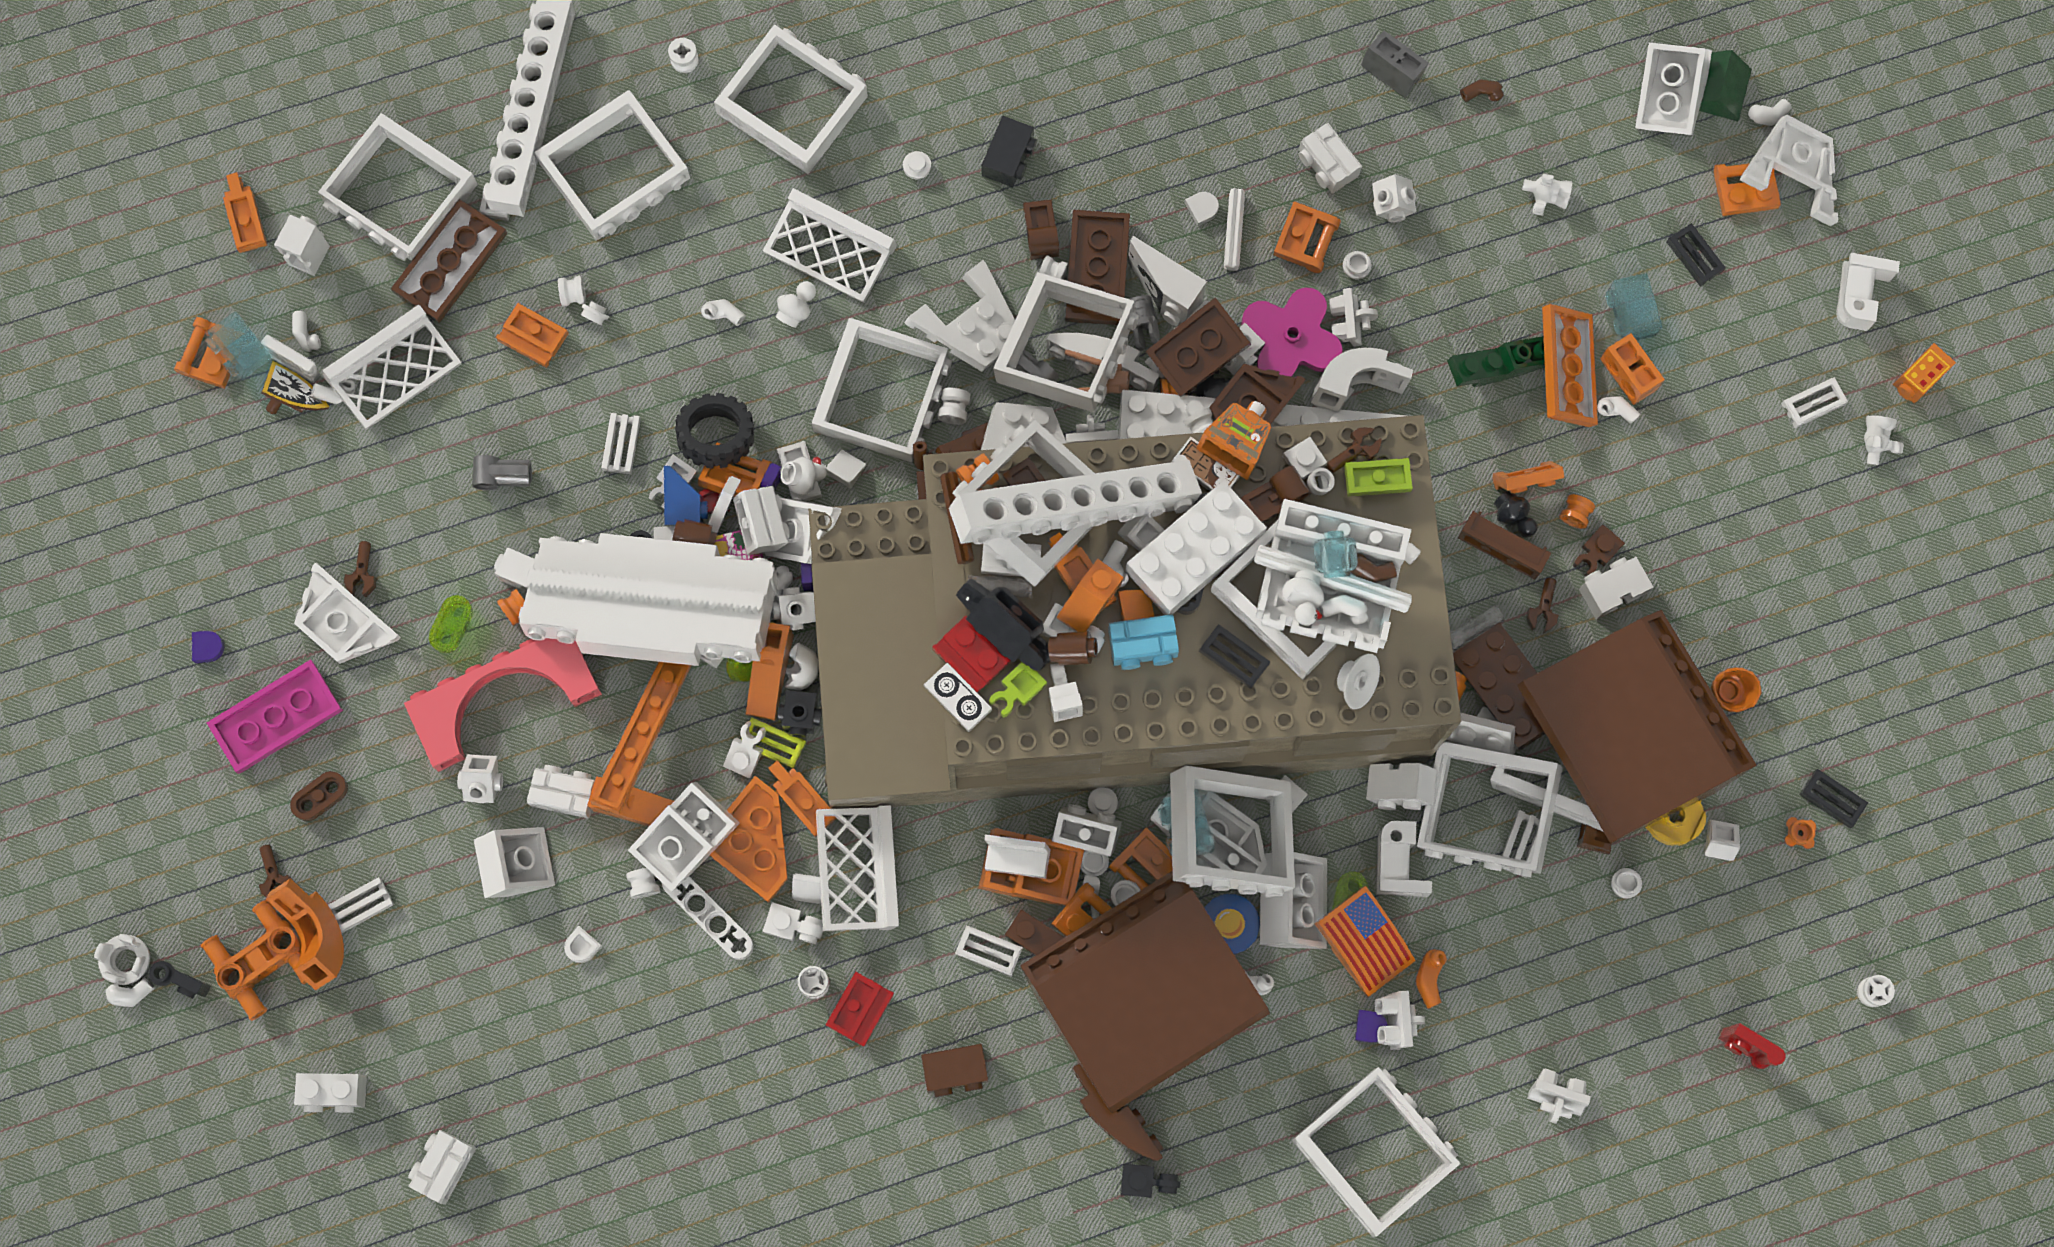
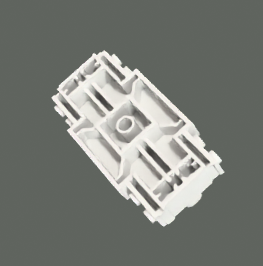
[518,533,778,666]

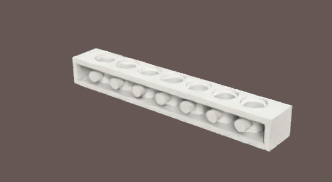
[483,0,575,217]
[949,460,1202,544]

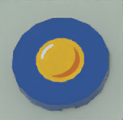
[1204,894,1260,955]

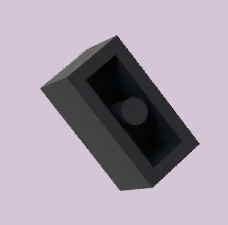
[981,115,1037,188]

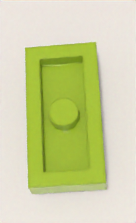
[1344,458,1413,497]

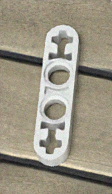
[661,877,754,960]

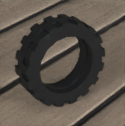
[675,393,754,469]

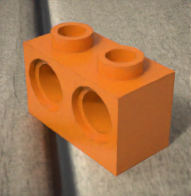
[1600,333,1665,405]

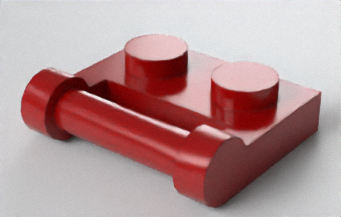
[1718,1023,1786,1069]

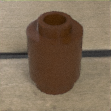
[672,519,717,545]
[1048,631,1098,665]

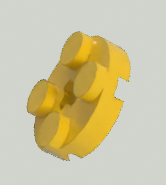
[1645,800,1706,846]

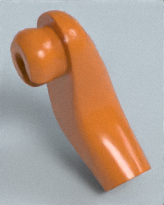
[1416,949,1447,1009]

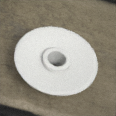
[1337,654,1380,709]

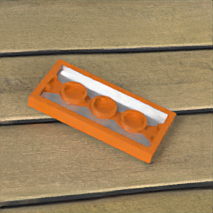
[1542,304,1598,427]

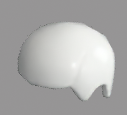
[785,643,819,691]

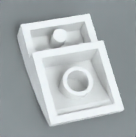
[628,782,740,892]

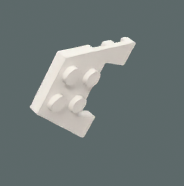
[1740,115,1838,226]
[904,260,1015,372]
[981,402,1067,450]

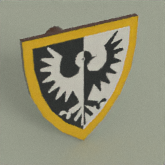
[261,361,329,414]

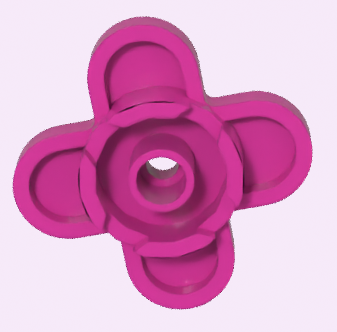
[1242,287,1342,377]

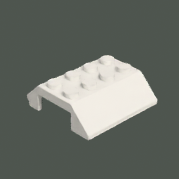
[1256,499,1411,653]

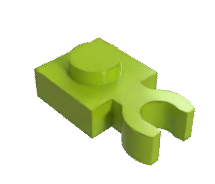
[989,662,1047,718]

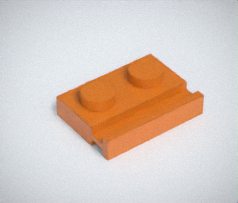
[496,303,569,368]

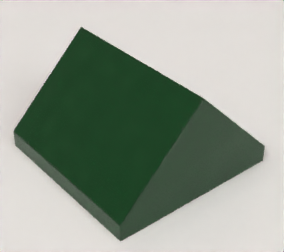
[1699,50,1752,122]

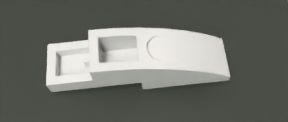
[1046,333,1160,392]

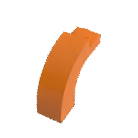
[266,878,344,990]

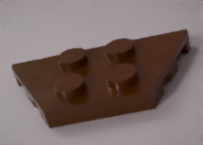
[1209,364,1306,425]

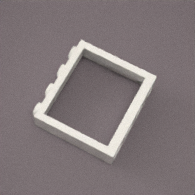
[714,24,868,174]
[534,90,690,241]
[318,113,478,261]
[993,272,1139,413]
[812,318,952,463]
[948,419,1107,587]
[1211,520,1338,679]
[1417,742,1563,878]
[1490,745,1603,831]
[1170,765,1295,898]
[1292,1067,1460,1237]

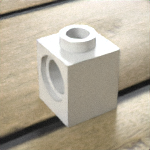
[494,547,535,592]

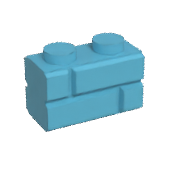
[1108,614,1179,670]

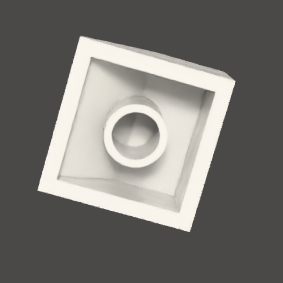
[474,827,555,898]

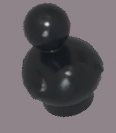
[1494,491,1538,537]

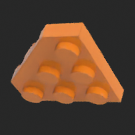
[709,776,788,903]

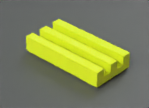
[741,717,806,768]

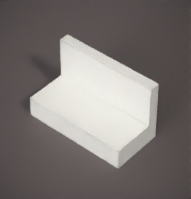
[984,834,1051,879]

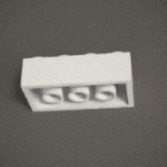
[1125,480,1267,615]

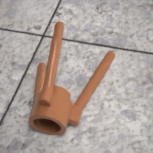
[1065,350,1130,394]

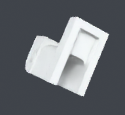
[1836,253,1900,331]
[1376,821,1432,897]

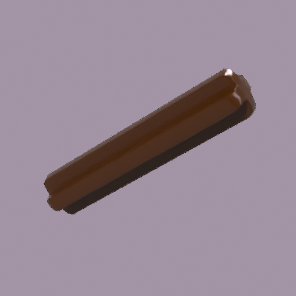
[940,472,974,564]

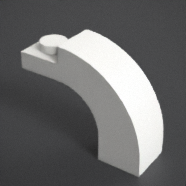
[1311,348,1413,412]

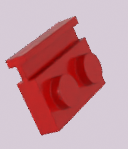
[932,616,1011,693]
[825,971,894,1047]

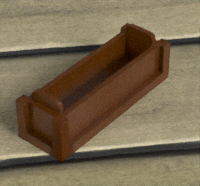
[1458,511,1551,580]

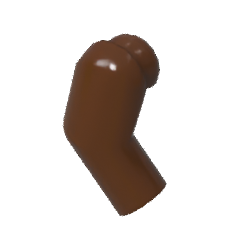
[1460,79,1504,102]
[913,441,933,471]
[1348,553,1397,583]

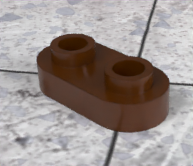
[290,771,348,821]

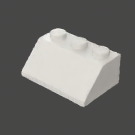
[1259,852,1327,949]

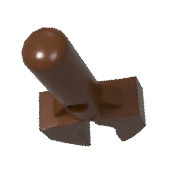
[1327,427,1382,473]
[344,541,377,597]
[1526,577,1559,634]
[259,845,292,898]

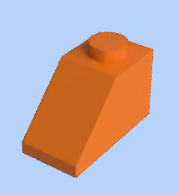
[1056,559,1124,632]

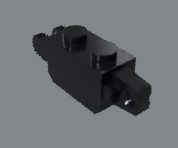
[956,578,1051,671]

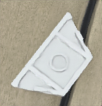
[765,498,841,564]
[294,563,401,664]

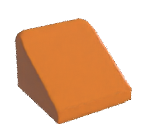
[1117,590,1154,621]

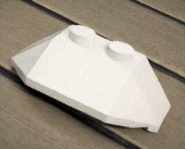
[1150,790,1267,874]

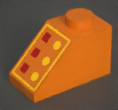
[1892,343,1956,404]

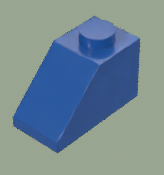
[664,466,708,526]

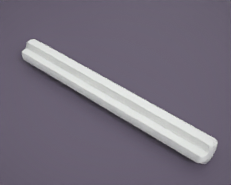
[1254,545,1412,613]

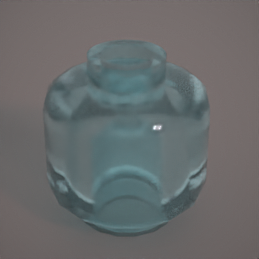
[1313,530,1358,578]

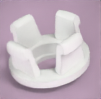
[94,934,150,985]

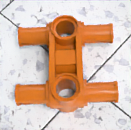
[201,900,307,1021]

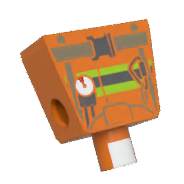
[1196,401,1271,480]

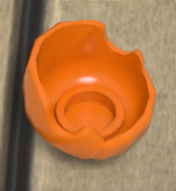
[1711,667,1762,713]

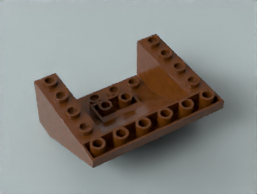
[1517,610,1757,843]
[1020,871,1270,1113]

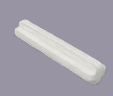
[1224,188,1245,271]

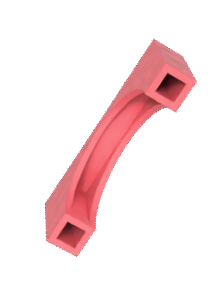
[404,638,602,772]

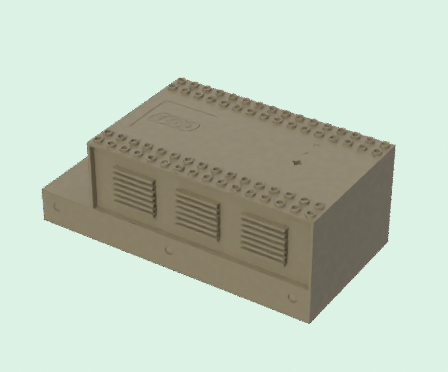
[808,415,1461,809]

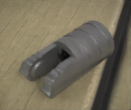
[1130,295,1161,351]

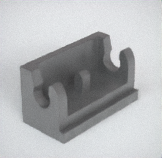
[1361,30,1429,98]

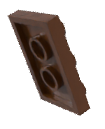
[1146,297,1252,397]

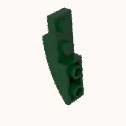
[1447,336,1545,387]

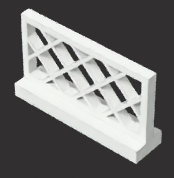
[763,188,897,303]
[322,305,461,430]
[816,805,899,931]

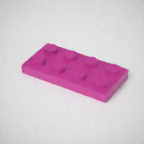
[206,659,343,774]

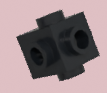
[778,690,822,738]

